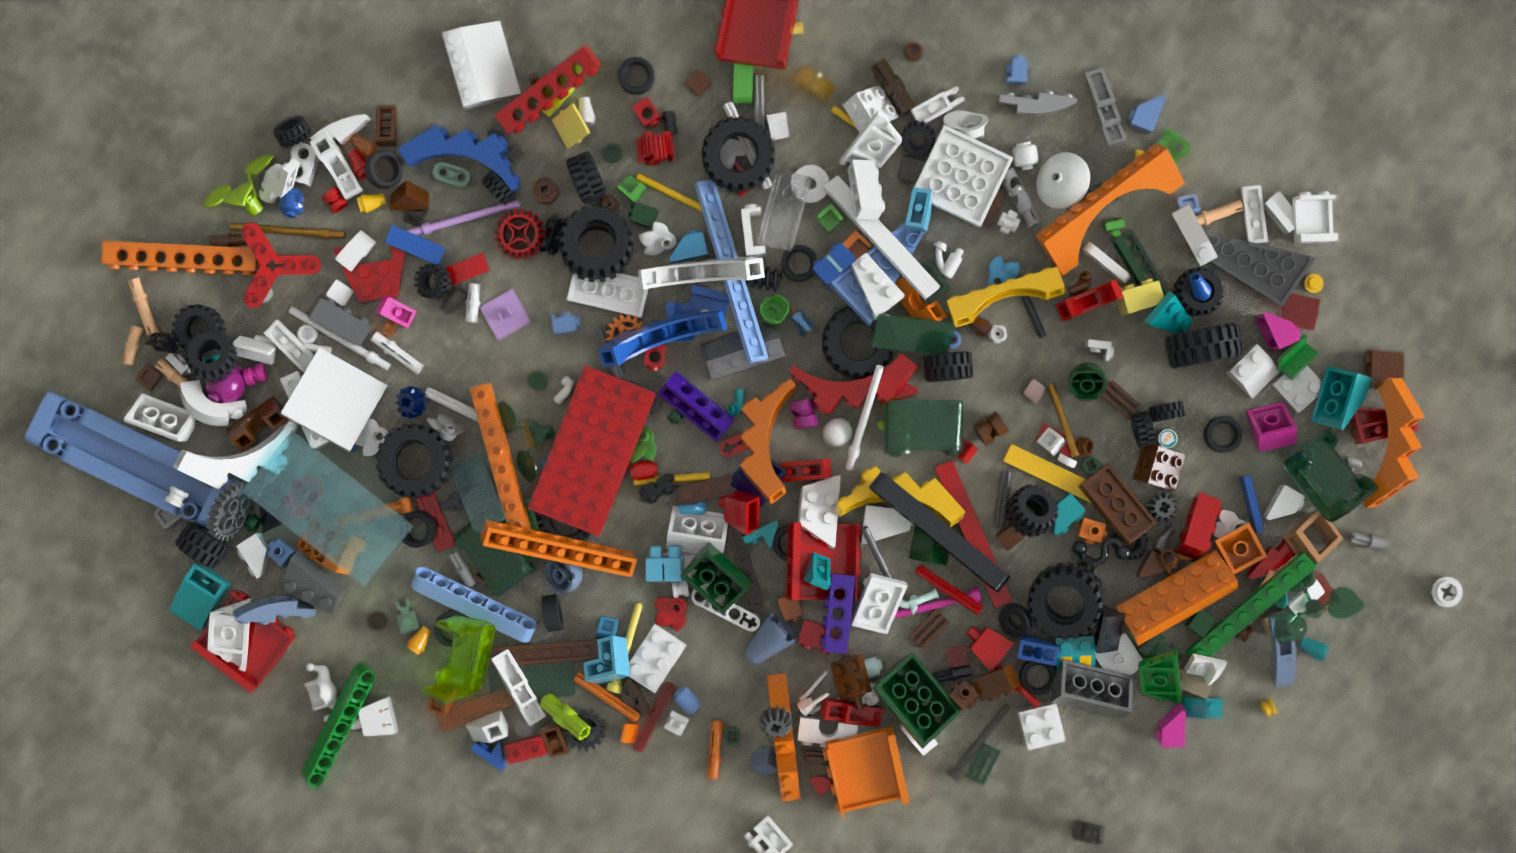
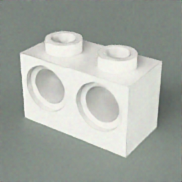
[287,142,320,187]

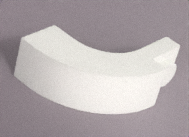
[310,133,363,200]
[180,380,247,426]

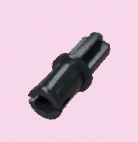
[933,664,972,683]

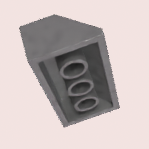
[701,323,785,381]
[1051,659,1133,719]

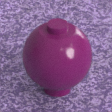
[205,366,245,403]

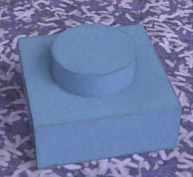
[1177,193,1201,214]

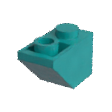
[1052,493,1086,536]

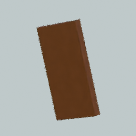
[1078,463,1157,546]

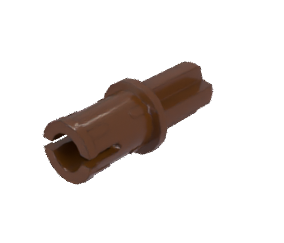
[210,233,248,247]
[804,750,829,765]

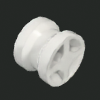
[164,486,189,508]
[672,580,689,598]

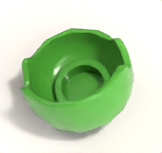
[759,294,789,325]

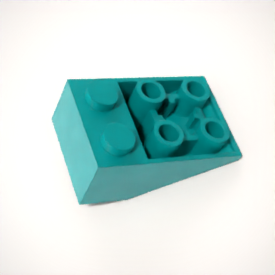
[169,562,233,631]

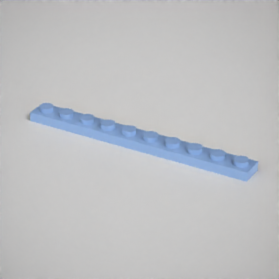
[694,180,768,364]

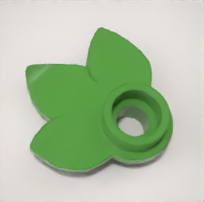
[1153,130,1190,164]
[630,427,657,463]

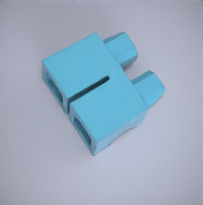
[646,546,684,582]

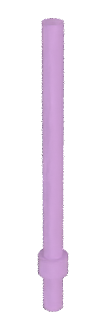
[407,199,520,235]

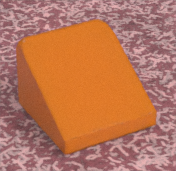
[620,721,639,743]

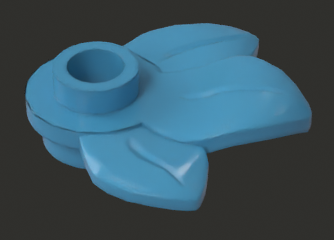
[987,256,1020,286]

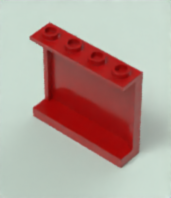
[714,0,799,70]
[786,522,862,601]
[190,590,297,693]

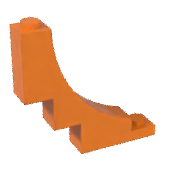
[1362,377,1425,508]

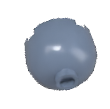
[545,560,583,594]

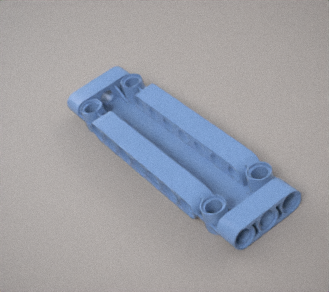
[24,391,239,528]

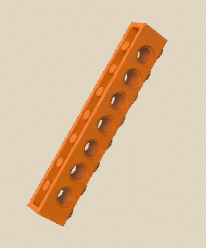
[101,241,260,276]
[469,383,532,530]
[480,520,637,577]

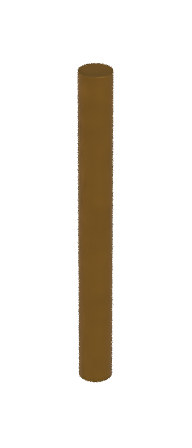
[1047,383,1079,458]

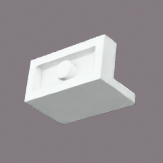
[1263,191,1295,235]
[233,335,277,365]
[1286,574,1325,617]

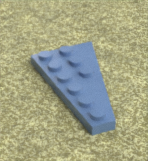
[830,222,925,327]

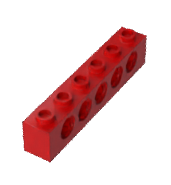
[495,46,602,134]

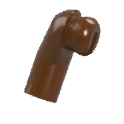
[1068,271,1092,296]

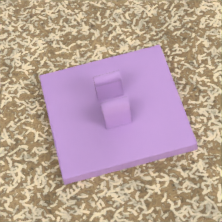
[479,289,531,341]

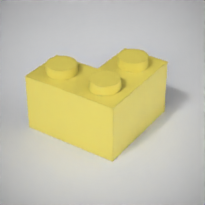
[1116,279,1164,316]

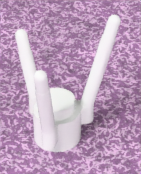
[797,671,840,716]

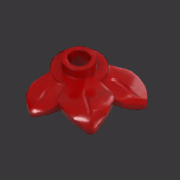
[653,597,687,632]

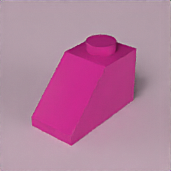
[1155,704,1186,748]

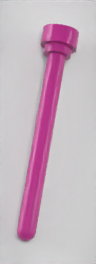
[894,587,982,618]

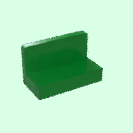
[1277,334,1318,380]

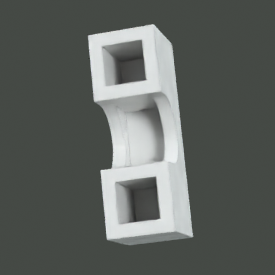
[797,715,858,748]

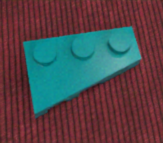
[1145,292,1193,334]

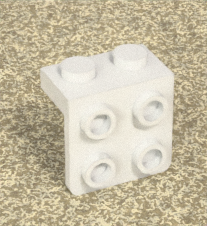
[843,86,898,133]

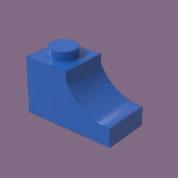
[1017,635,1059,666]

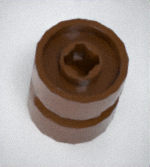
[532,177,559,205]
[972,411,1009,446]

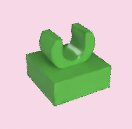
[1101,217,1126,239]

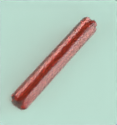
[633,682,676,753]

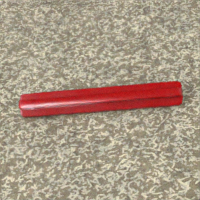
[915,565,983,615]

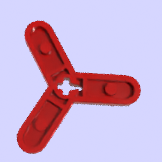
[241,222,321,308]

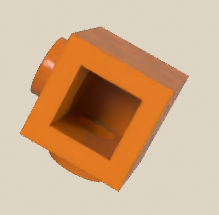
[1076,518,1108,545]

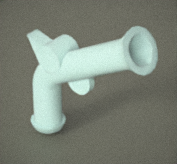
[899,588,939,616]

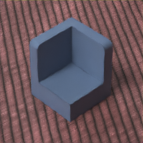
[750,747,778,776]

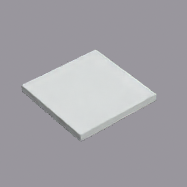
[911,125,1013,228]
[281,347,388,452]

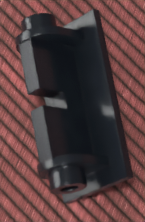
[539,216,565,256]
[145,332,178,353]
[638,473,680,504]

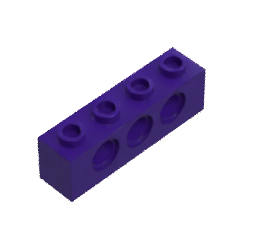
[657,371,735,443]
[820,574,855,654]

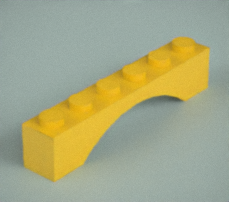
[947,267,1065,328]

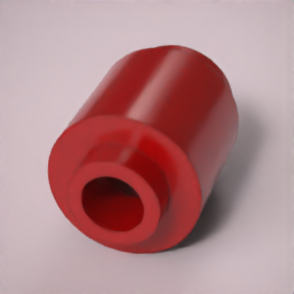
[630,460,659,481]

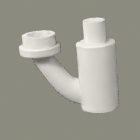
[933,240,964,279]

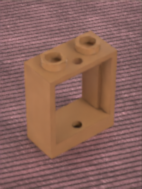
[1283,508,1343,564]

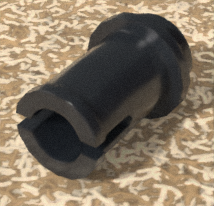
[661,110,678,135]

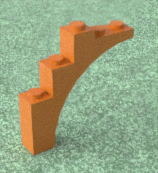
[740,378,797,505]
[767,673,800,801]

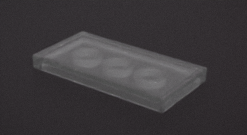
[756,170,812,252]

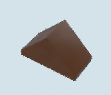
[389,180,430,211]
[1136,550,1177,578]

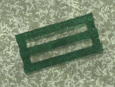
[966,742,1001,786]

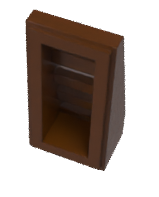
[375,105,397,147]

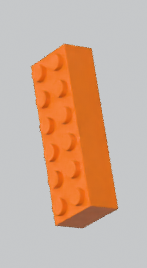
[1116,550,1238,646]

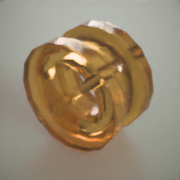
[381,319,399,339]

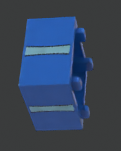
[812,243,857,292]

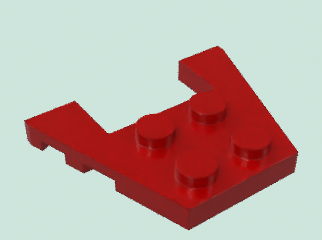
[333,245,406,303]

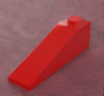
[772,458,832,482]

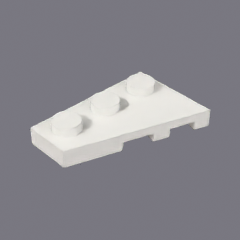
[851,253,904,320]

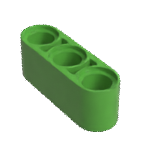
[733,63,753,104]

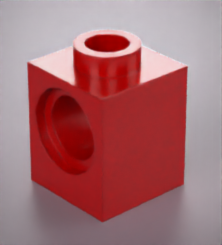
[632,96,661,129]
[643,344,667,371]

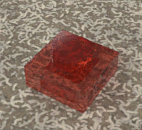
[946,645,968,667]

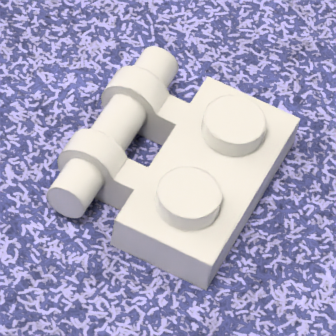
[743,815,793,853]

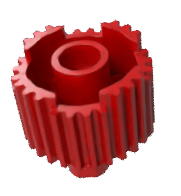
[635,131,676,166]

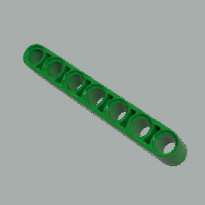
[301,662,376,788]

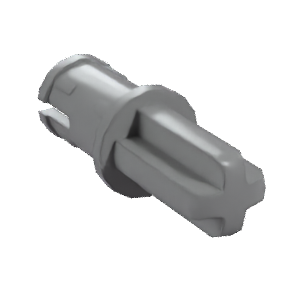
[1350,532,1390,551]
[449,551,477,588]

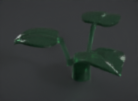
[498,401,555,484]
[1274,561,1365,645]

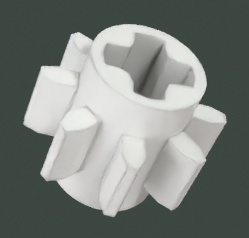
[997,210,1020,234]
[861,683,879,706]

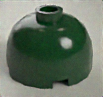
[1068,362,1107,401]

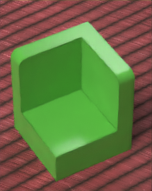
[617,175,647,204]
[816,204,844,233]

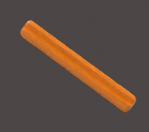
[574,671,641,722]

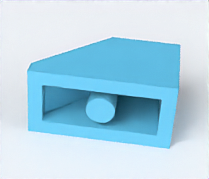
[905,187,933,232]

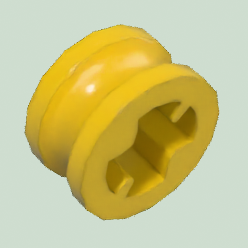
[1260,698,1277,718]

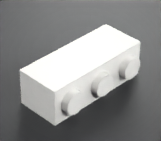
[847,160,885,220]

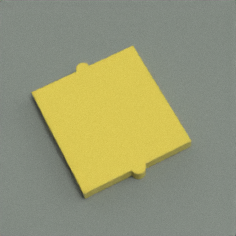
[552,104,590,149]

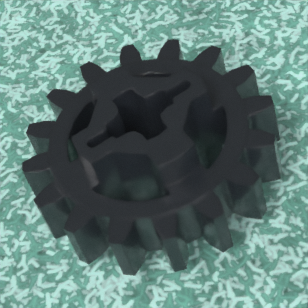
[564,709,606,752]

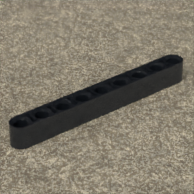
[869,472,1010,593]

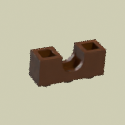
[226,396,289,453]

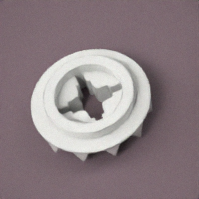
[1431,577,1463,608]

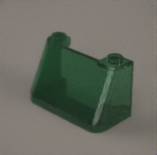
[882,400,964,457]
[1284,427,1379,522]
[453,508,537,597]

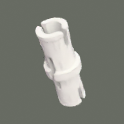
[465,283,481,323]

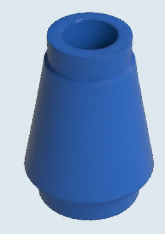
[1189,273,1212,301]

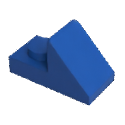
[471,739,506,771]

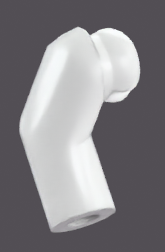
[553,376,574,405]

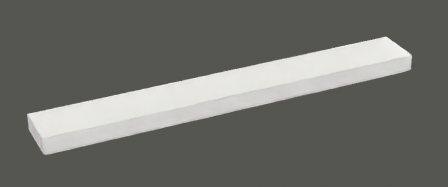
[823,175,940,300]

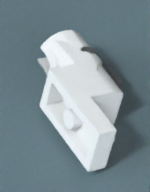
[259,159,300,203]

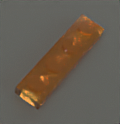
[436,687,515,732]

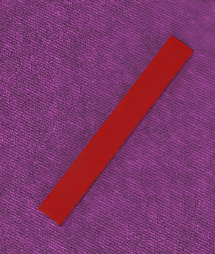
[934,460,1013,609]

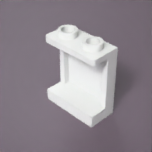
[1292,192,1338,244]
[741,204,766,258]

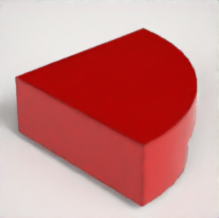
[809,776,834,796]

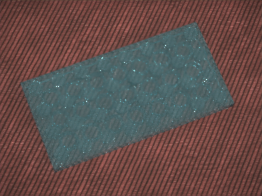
[242,431,414,587]

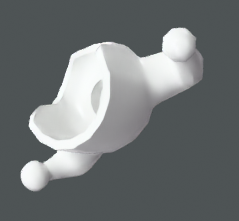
[304,663,338,722]

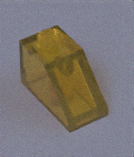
[793,64,836,103]

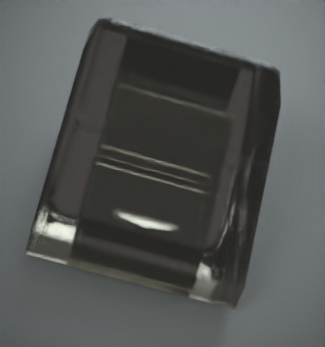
[403,207,430,227]

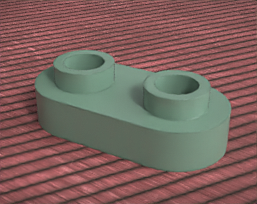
[433,162,471,188]

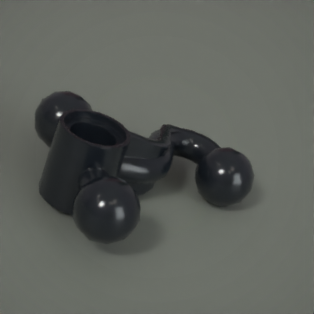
[1072,537,1131,588]

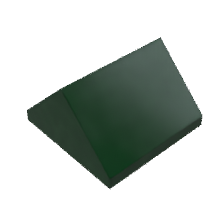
[909,527,954,566]

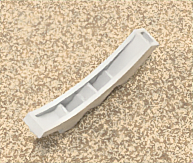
[173,419,298,489]

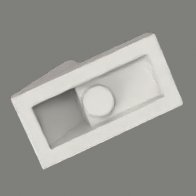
[1184,654,1227,686]

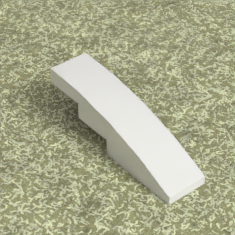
[491,649,546,727]

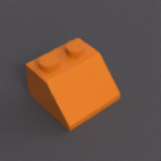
[1214,522,1267,575]

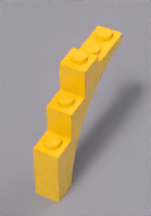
[835,466,965,527]

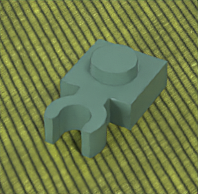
[395,598,421,634]

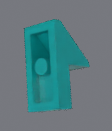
[742,520,778,549]
[803,552,831,590]
[1183,697,1223,719]

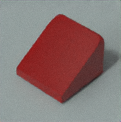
[949,436,978,464]

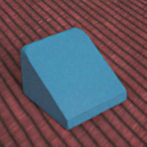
[596,616,619,639]

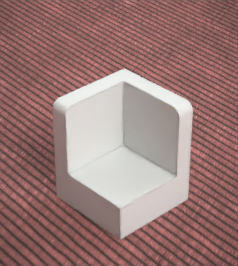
[767,112,789,141]

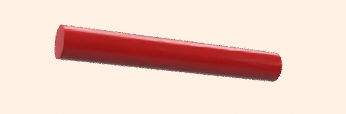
[994,664,1041,708]

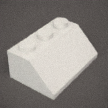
[124,394,196,441]
[666,506,728,554]

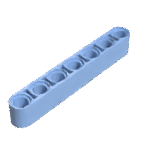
[411,567,537,642]

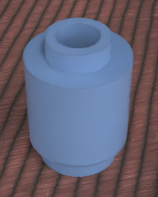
[673,687,701,715]

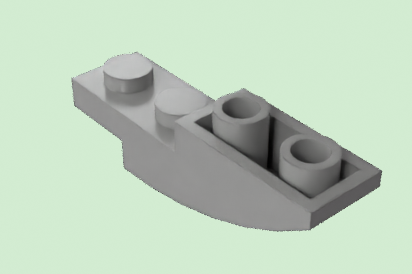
[997,90,1077,117]

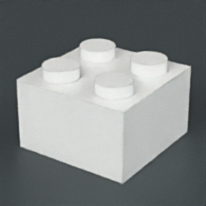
[1016,701,1066,750]

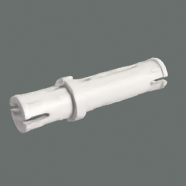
[371,331,424,375]

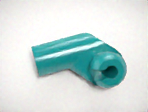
[727,389,745,416]

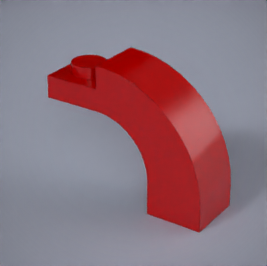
[1055,279,1123,322]

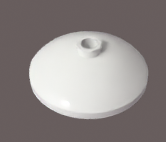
[1036,152,1090,210]

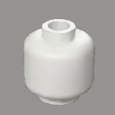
[1012,141,1039,170]

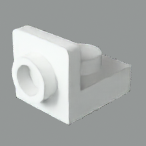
[1085,339,1114,362]
[165,353,192,375]

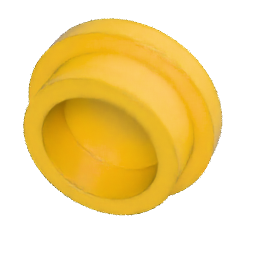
[1304,274,1324,293]

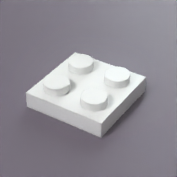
[1272,365,1322,413]

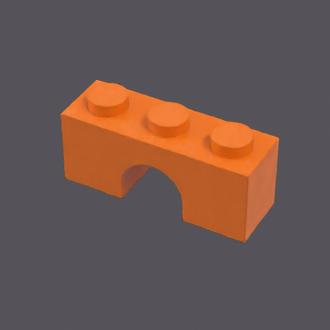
[895,276,947,333]

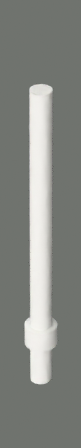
[289,306,391,371]
[845,365,884,470]

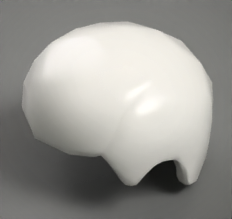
[822,417,852,448]

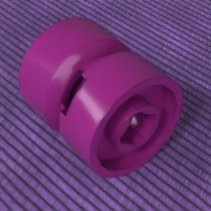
[789,398,819,429]

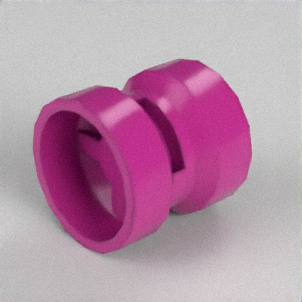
[243,363,268,386]

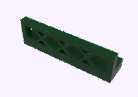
[1112,230,1169,297]

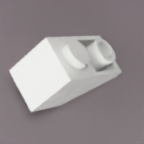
[236,533,269,578]
[465,710,509,743]

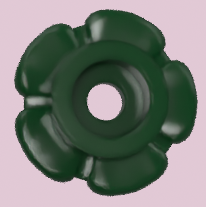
[667,409,684,425]
[244,514,261,532]

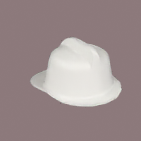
[943,110,989,139]

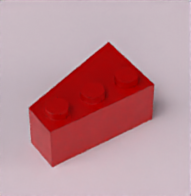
[1350,407,1419,445]
[1173,492,1222,560]

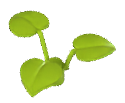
[202,155,275,216]

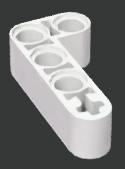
[691,589,760,632]

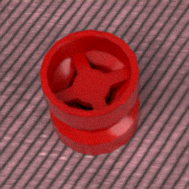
[321,187,348,214]

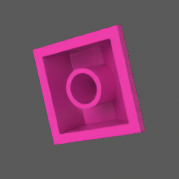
[1254,312,1301,351]
[1246,402,1297,452]

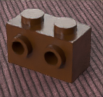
[972,664,1021,702]

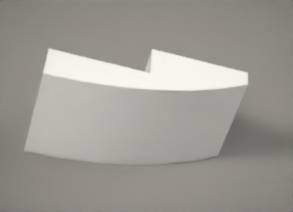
[335,230,376,272]

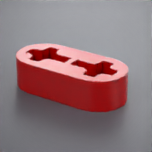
[720,432,747,457]

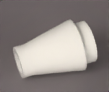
[578,97,596,127]

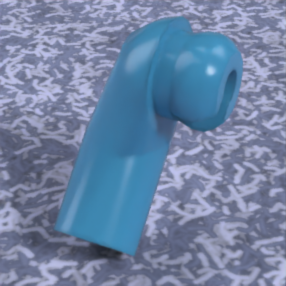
[679,501,707,515]

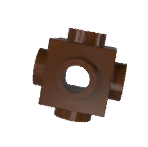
[948,680,979,714]

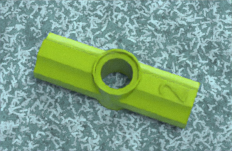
[540,693,591,740]

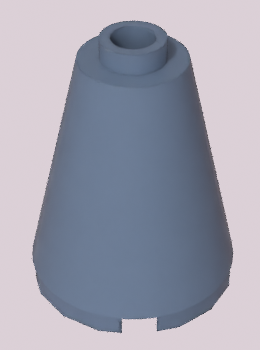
[745,612,798,664]

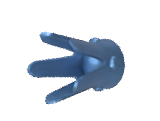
[790,310,817,337]

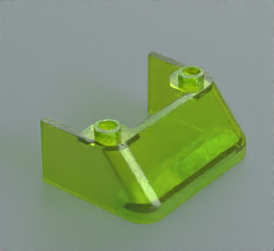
[421,616,495,705]

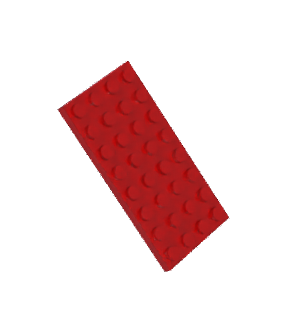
[528,365,657,537]

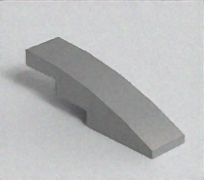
[1085,67,1127,149]

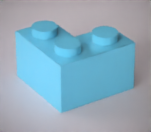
[584,635,630,684]

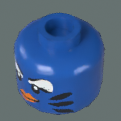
[278,188,305,218]

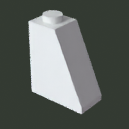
[861,505,914,544]

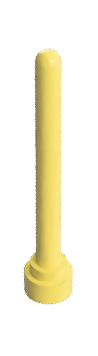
[606,603,642,694]

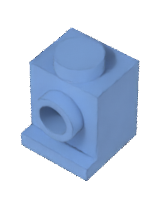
[1005,55,1028,86]
[551,313,581,335]
[267,538,297,568]

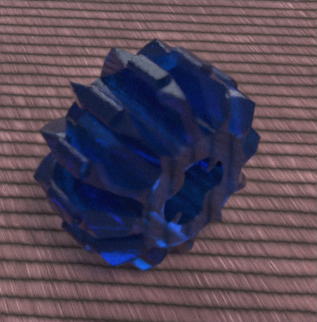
[395,386,429,419]

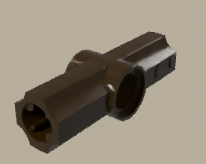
[871,58,916,116]

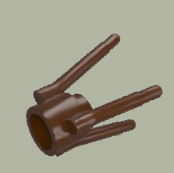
[1160,549,1195,576]

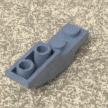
[232,595,316,625]
[1268,612,1296,687]

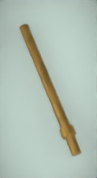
[230,223,345,240]

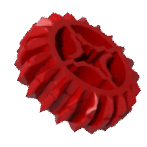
[494,208,546,260]

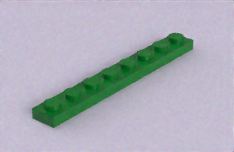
[1185,551,1317,657]

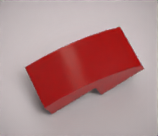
[446,253,490,286]

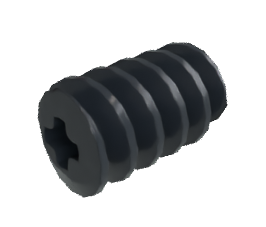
[745,266,783,292]

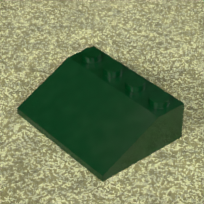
[873,652,961,749]

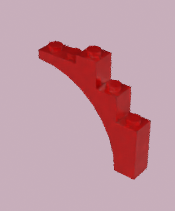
[789,353,919,415]

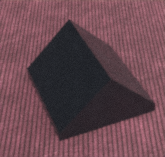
[1094,605,1125,654]

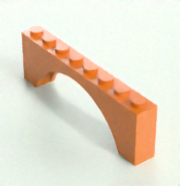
[1035,143,1185,276]

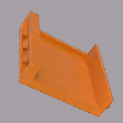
[822,726,910,819]

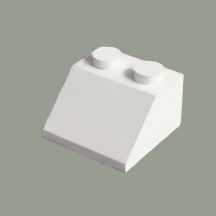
[1225,344,1279,399]

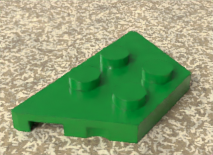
[1138,650,1183,705]

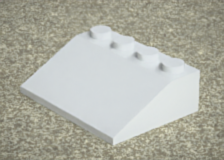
[442,21,521,110]

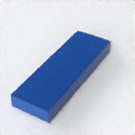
[385,224,446,265]
[1239,475,1264,533]

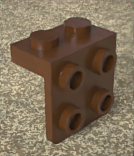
[1364,349,1405,389]

